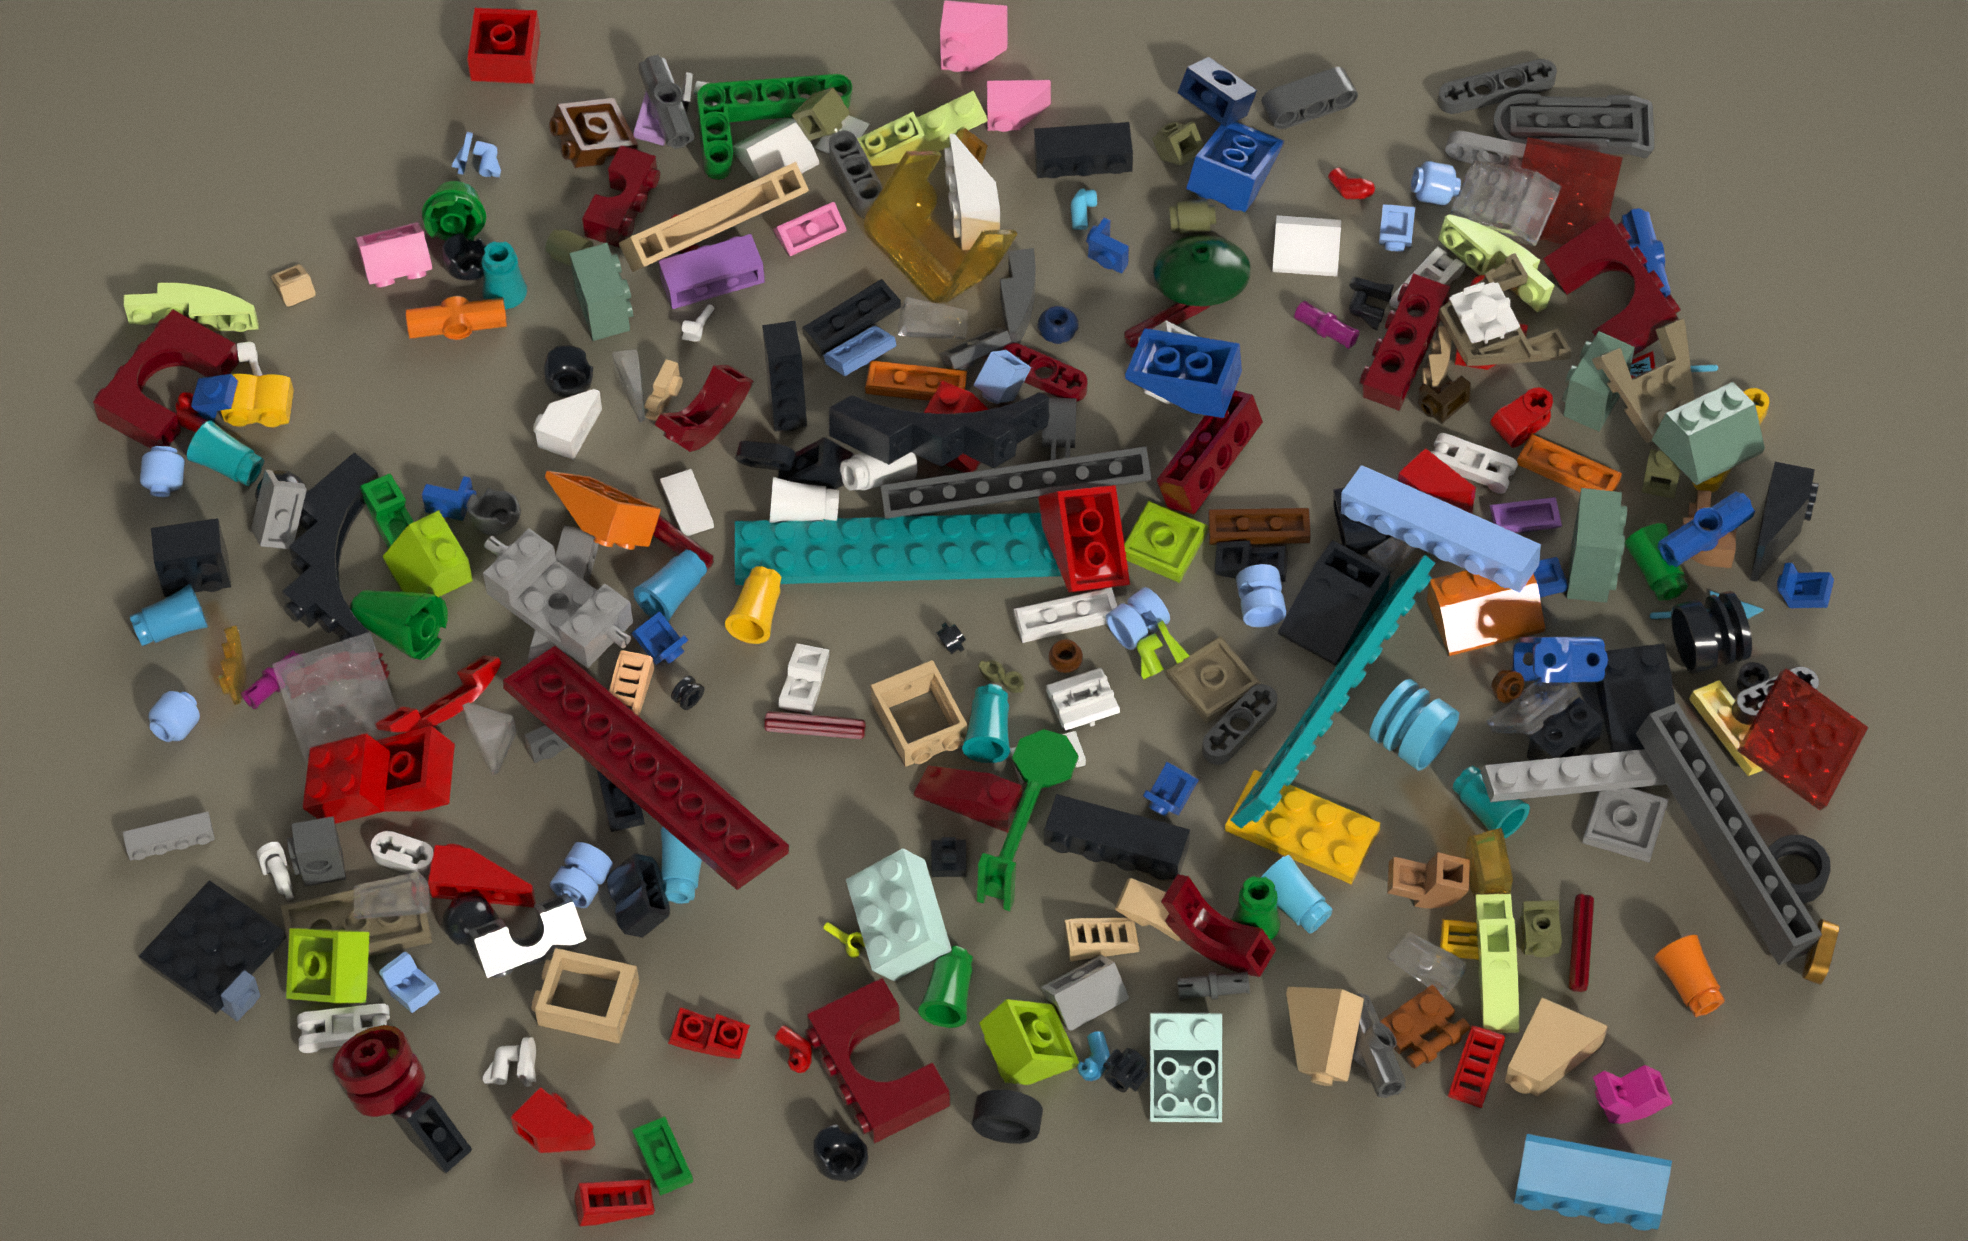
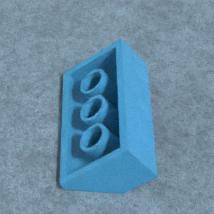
[1514,1134,1672,1231]

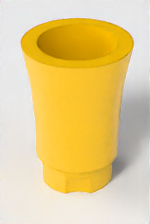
[725,566,782,644]

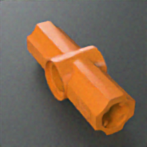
[406,296,507,340]

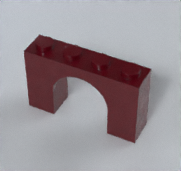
[1543,215,1681,356]
[93,309,239,449]
[804,978,950,1144]

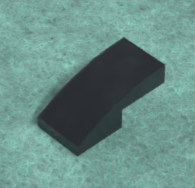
[1215,541,1288,582]

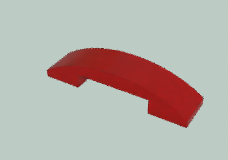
[375,655,502,732]

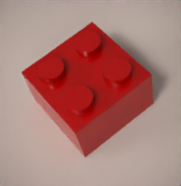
[467,8,541,84]
[302,733,390,824]

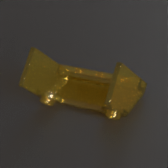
[864,151,1018,303]

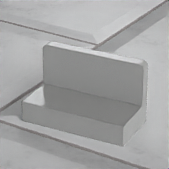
[252,470,307,549]
[1041,955,1129,1031]

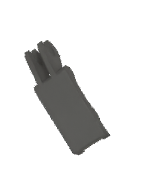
[1042,398,1077,460]

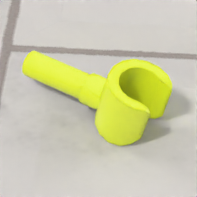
[823,922,865,958]

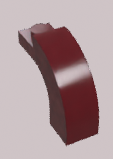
[655,365,754,452]
[1161,874,1276,977]

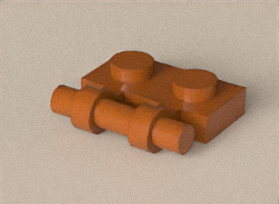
[1380,984,1471,1069]

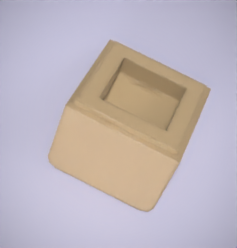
[271,264,316,307]

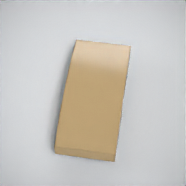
[1422,326,1452,393]
[1115,878,1181,941]

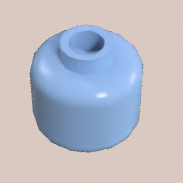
[1411,161,1461,206]
[140,446,185,497]
[148,691,200,742]

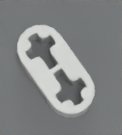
[371,831,434,877]

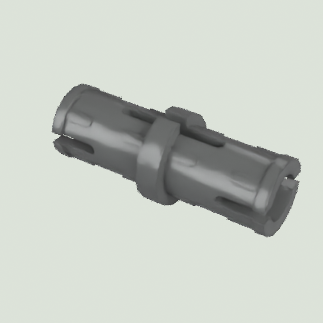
[1177,971,1250,1000]

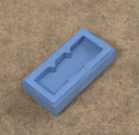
[824,325,897,376]

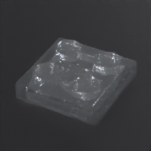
[1487,681,1577,735]

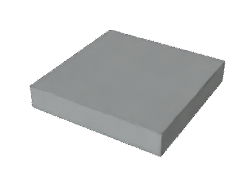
[1582,788,1669,863]

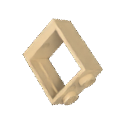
[871,660,967,767]
[532,948,639,1044]

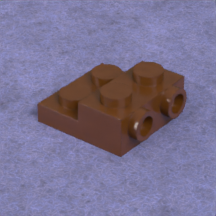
[549,98,638,168]

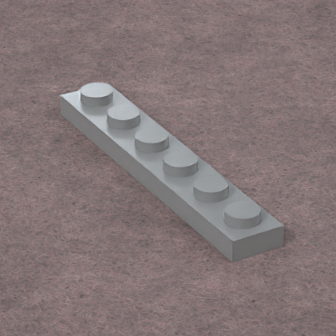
[1481,749,1666,802]

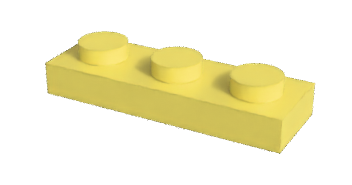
[1689,680,1779,776]

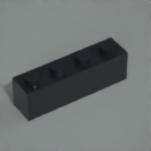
[762,320,807,431]
[1044,794,1190,880]

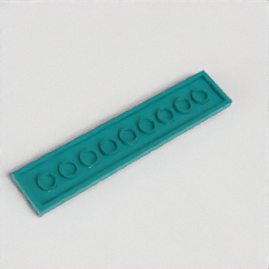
[735,513,1062,585]
[1231,555,1435,828]

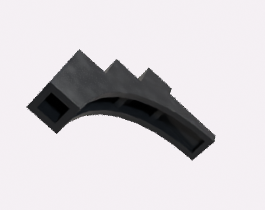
[829,392,1050,468]
[282,452,379,654]

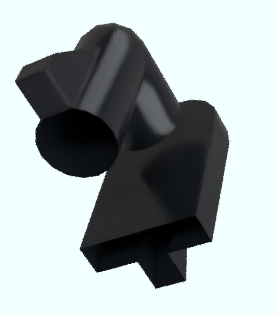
[1349,277,1394,330]

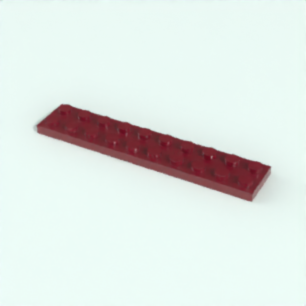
[503,646,789,890]

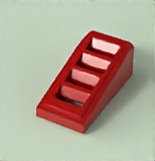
[1448,1026,1505,1108]
[575,1179,655,1227]

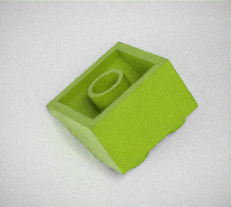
[383,510,473,597]
[286,928,370,1003]
[979,999,1079,1085]

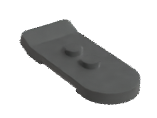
[1493,94,1654,158]

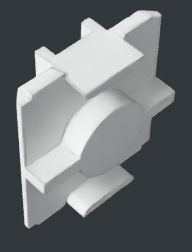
[1449,282,1520,344]
[1046,668,1120,731]

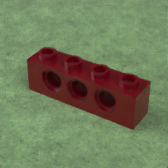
[1359,273,1450,411]
[1157,390,1263,515]

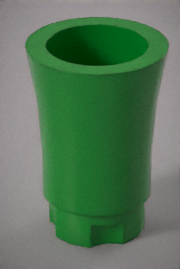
[1624,523,1688,601]
[1232,876,1281,941]
[918,946,973,1028]

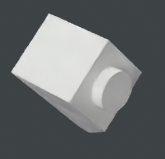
[533,389,602,460]

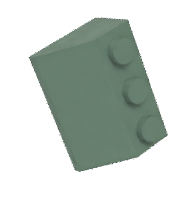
[1652,382,1765,485]

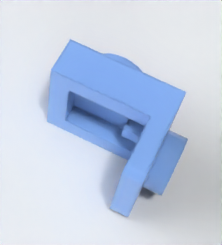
[1379,204,1415,252]
[379,952,440,1013]

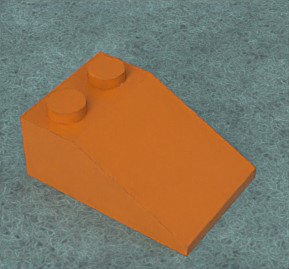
[545,471,661,550]

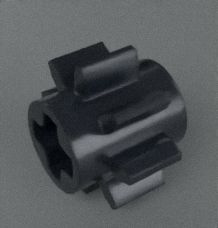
[1103,1048,1149,1092]

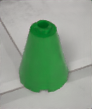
[350,590,448,660]

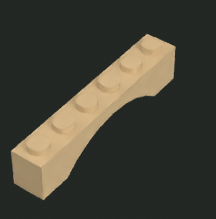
[619,162,809,272]

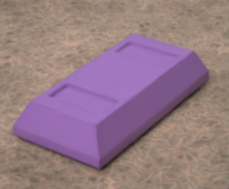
[1490,497,1562,533]

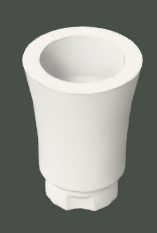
[840,452,917,491]
[770,477,839,523]

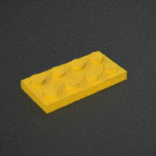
[1225,770,1381,885]

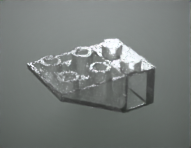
[1450,160,1561,246]

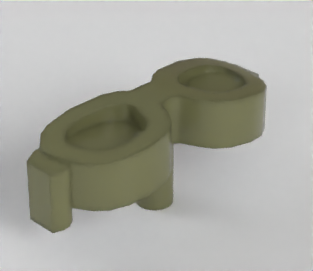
[978,660,1025,693]

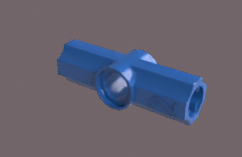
[1621,208,1671,297]
[1658,491,1755,567]

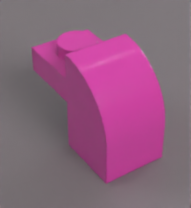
[1593,1065,1673,1124]

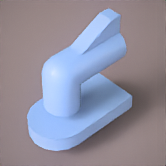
[452,132,501,178]

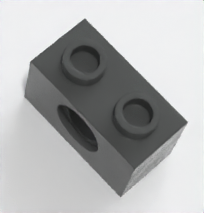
[287,817,346,887]

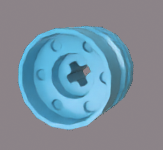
[1369,679,1460,771]

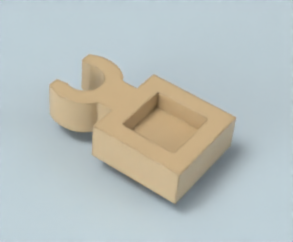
[644,359,683,421]

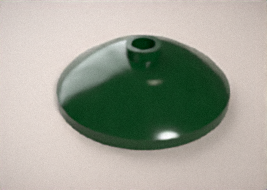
[1153,235,1250,306]

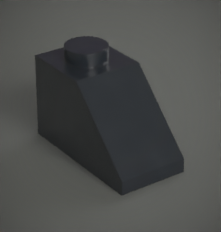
[778,437,854,490]
[391,1091,473,1173]

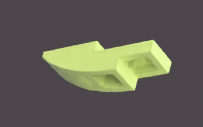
[857,91,988,166]
[1438,214,1554,313]
[124,283,259,332]
[1475,894,1519,1033]

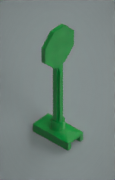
[977,729,1079,911]

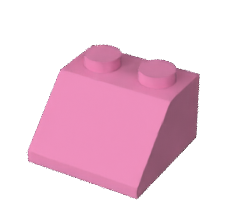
[940,1,1008,72]
[356,222,433,287]

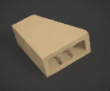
[1286,987,1364,1086]
[1505,998,1608,1097]

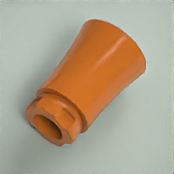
[1654,935,1725,1017]

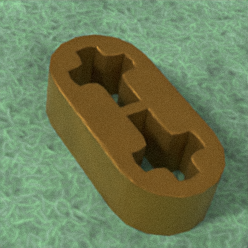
[1802,919,1839,985]

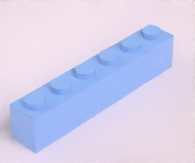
[1341,465,1541,593]

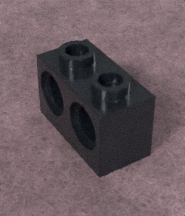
[1527,697,1603,760]

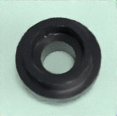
[936,622,966,655]

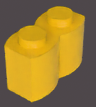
[220,374,294,427]

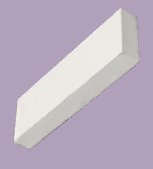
[1014,587,1117,643]

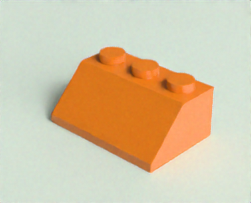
[1427,570,1545,656]

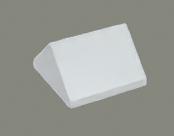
[733,118,819,180]
[1273,215,1341,276]

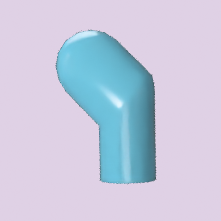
[1070,188,1097,230]

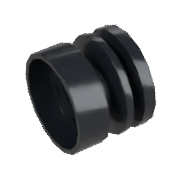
[1671,590,1752,674]

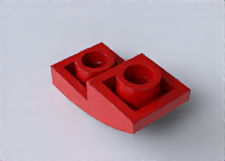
[668,1007,750,1059]

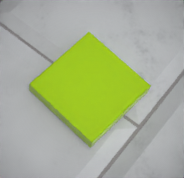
[1124,501,1209,583]

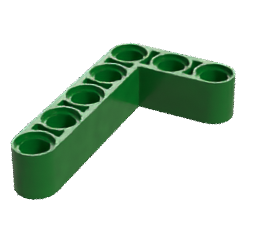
[696,74,852,180]

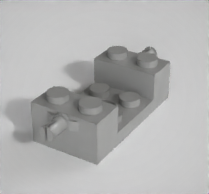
[483,528,633,668]

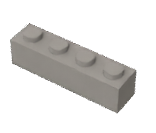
[123,811,215,860]

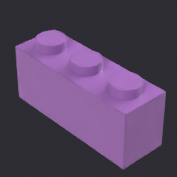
[658,234,765,309]

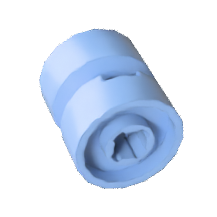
[1236,564,1286,628]
[1106,587,1170,650]
[550,842,613,908]

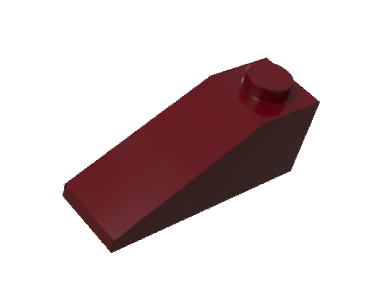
[914,765,1022,833]

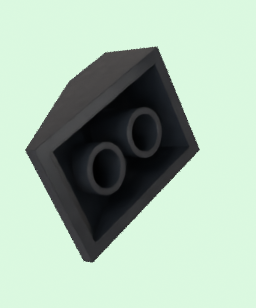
[1750,461,1819,582]
[1595,643,1675,753]

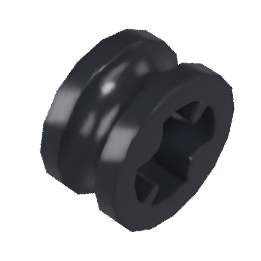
[1737,662,1770,692]
[671,676,705,710]

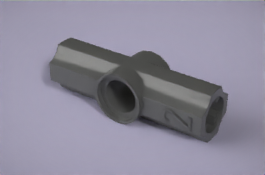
[638,55,694,149]
[1353,993,1406,1098]

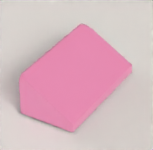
[773,202,847,257]

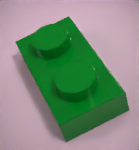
[632,1116,693,1196]

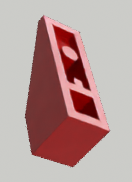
[428,843,536,908]

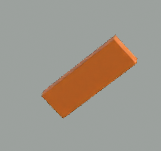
[865,361,968,401]
[1517,434,1622,492]

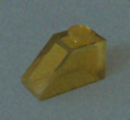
[1465,828,1513,898]

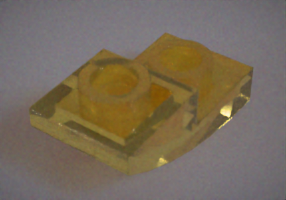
[217,625,247,705]

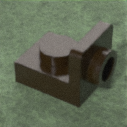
[1418,375,1471,424]

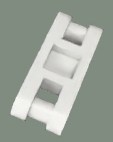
[1389,247,1466,317]
[1431,433,1518,494]
[297,1004,390,1053]

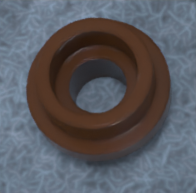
[1049,639,1083,673]
[1491,670,1524,703]

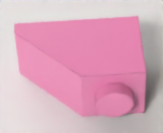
[987,80,1051,132]

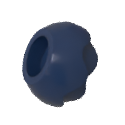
[1037,306,1079,344]

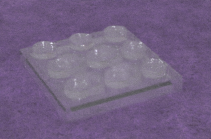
[272,632,397,762]

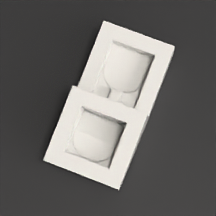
[779,643,830,715]

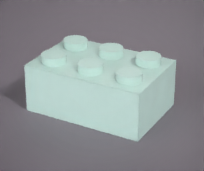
[846,848,952,981]

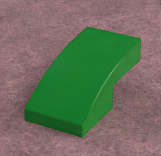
[360,473,414,549]

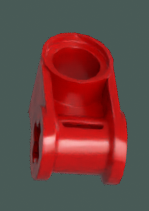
[1490,387,1553,448]

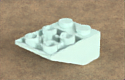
[1150,1013,1222,1122]

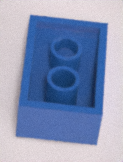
[1186,122,1284,212]
[1125,328,1242,418]

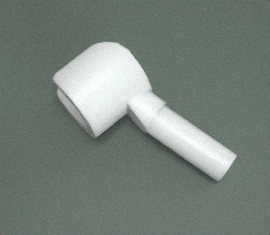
[682,304,714,342]
[237,342,262,377]

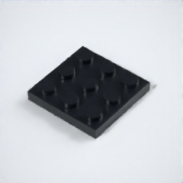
[138,880,287,1014]

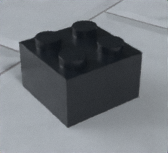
[151,518,231,597]

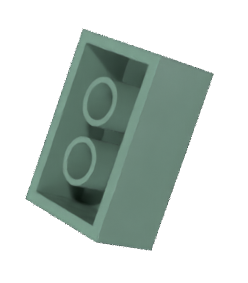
[1567,488,1627,603]

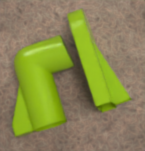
[1136,620,1190,680]

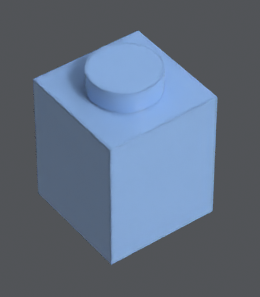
[974,350,1031,404]

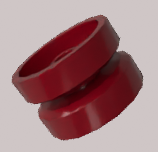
[333,1025,426,1117]

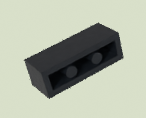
[1034,122,1133,179]

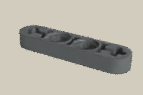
[1438,59,1557,114]

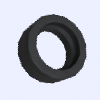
[1768,835,1831,904]
[972,1089,1043,1144]

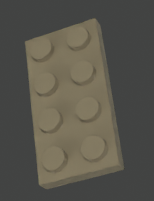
[281,876,433,957]

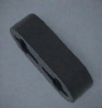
[735,441,796,471]

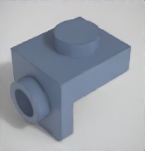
[220,970,261,1022]

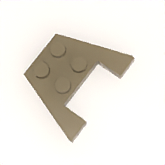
[1439,253,1571,366]
[1592,318,1695,443]

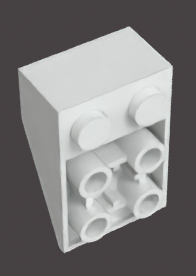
[944,134,1000,250]

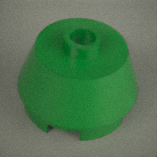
[422,181,486,241]

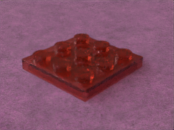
[1506,137,1623,244]
[1737,668,1869,810]

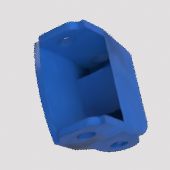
[1513,637,1608,683]

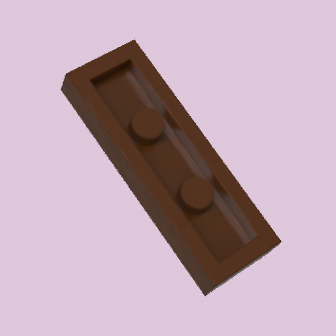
[1208,508,1311,545]

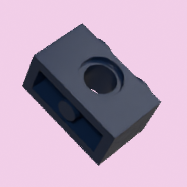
[1177,57,1257,127]

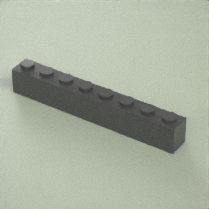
[880,446,1151,519]
[1636,703,1822,965]

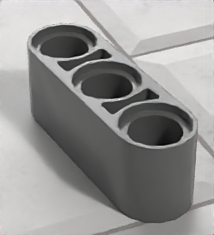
[1261,67,1358,130]
[829,130,884,220]

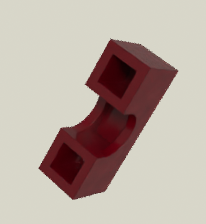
[582,145,660,248]

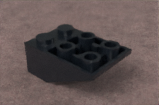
[1278,540,1391,666]

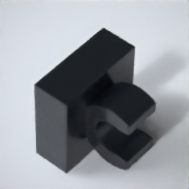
[931,837,967,877]

